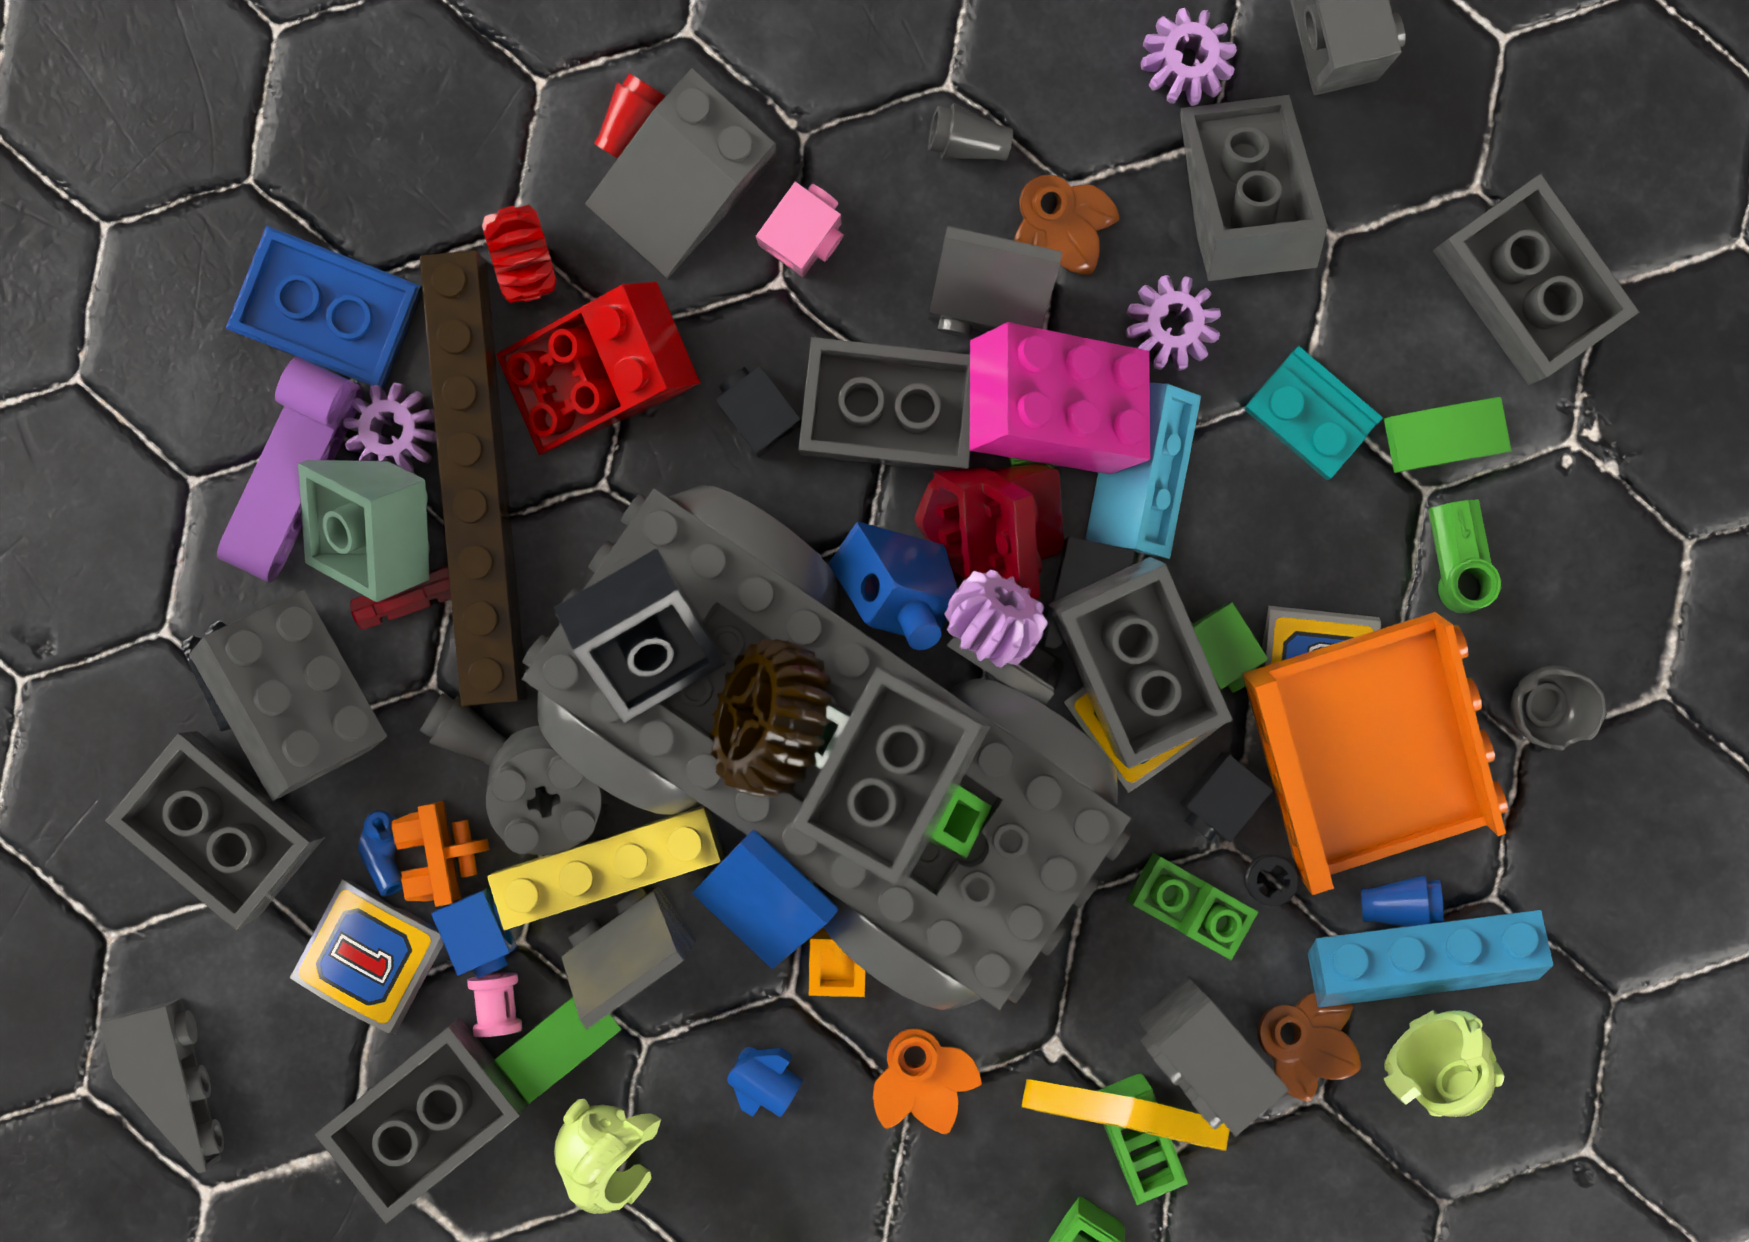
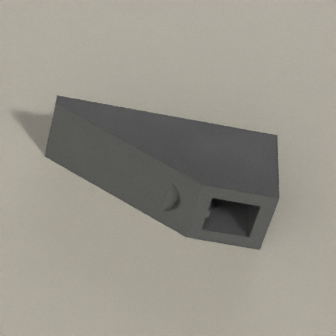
[100,998,224,1173]

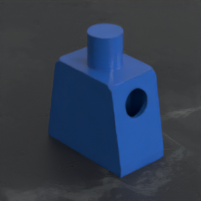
[829,521,957,650]

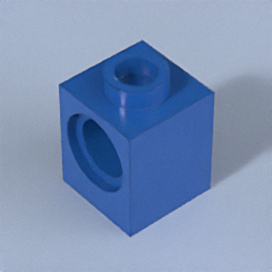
[431,887,518,978]

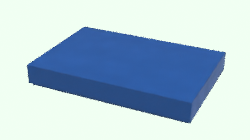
[226,225,423,390]
[691,830,838,969]

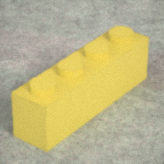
[487,806,724,930]

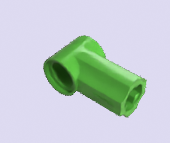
[1428,499,1501,613]

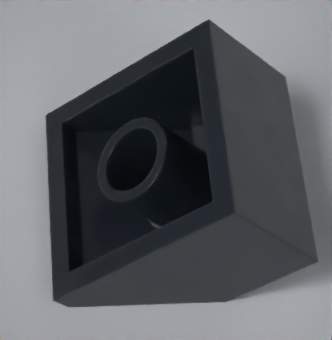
[554,548,726,723]

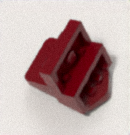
[914,464,1064,600]

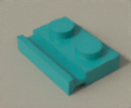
[1243,346,1383,480]

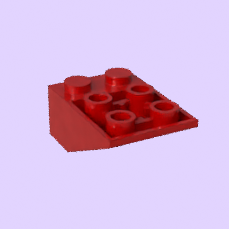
[496,281,700,455]

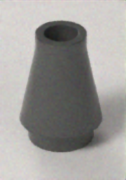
[928,103,1013,161]
[419,693,507,766]

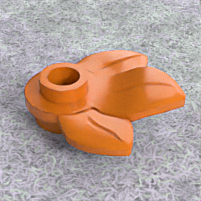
[873,1028,982,1134]

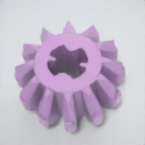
[1141,7,1237,106]
[1125,275,1221,371]
[343,383,437,474]
[944,570,1047,668]

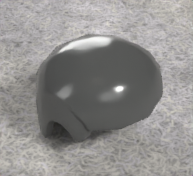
[1510,665,1607,751]

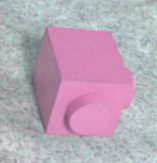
[756,182,844,277]

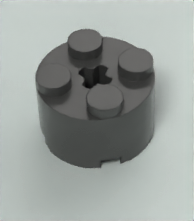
[486,726,601,855]

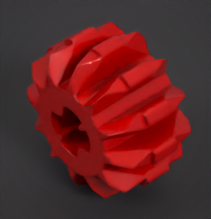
[482,204,557,303]

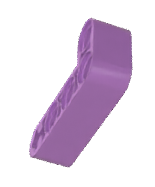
[217,356,363,583]

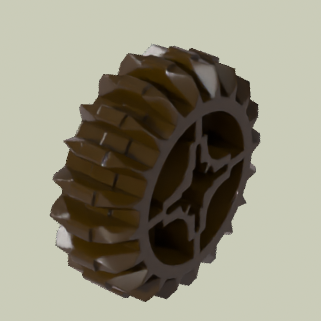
[709,638,832,798]

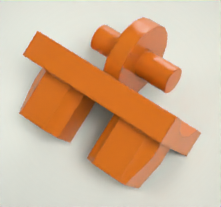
[391,801,490,907]

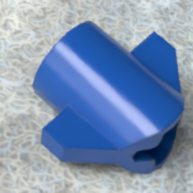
[727,1047,804,1117]

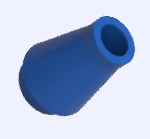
[1361,875,1444,927]

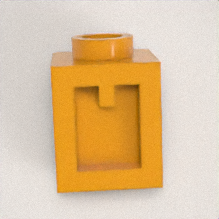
[809,927,865,997]

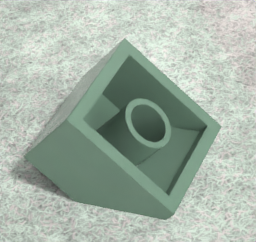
[298,460,430,602]

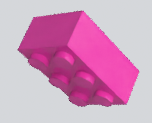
[970,322,1150,474]

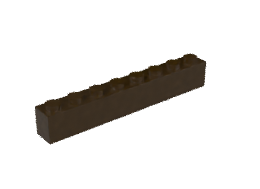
[420,250,527,706]

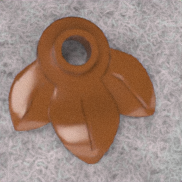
[1014,175,1120,275]
[1257,993,1361,1102]

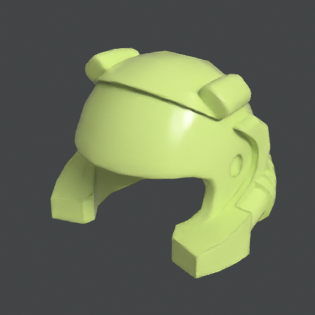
[1383,1010,1505,1117]
[554,1099,661,1214]

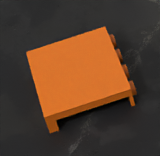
[1242,612,1508,895]

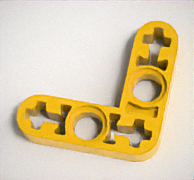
[1021,1079,1230,1151]

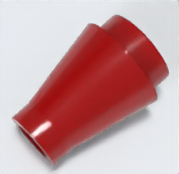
[594,73,665,158]

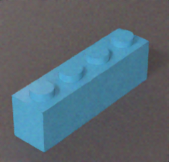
[1308,910,1553,1008]

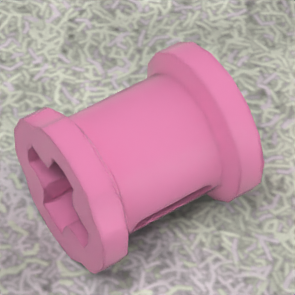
[467,972,522,1037]

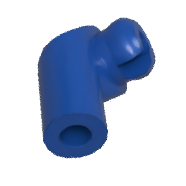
[358,810,403,897]

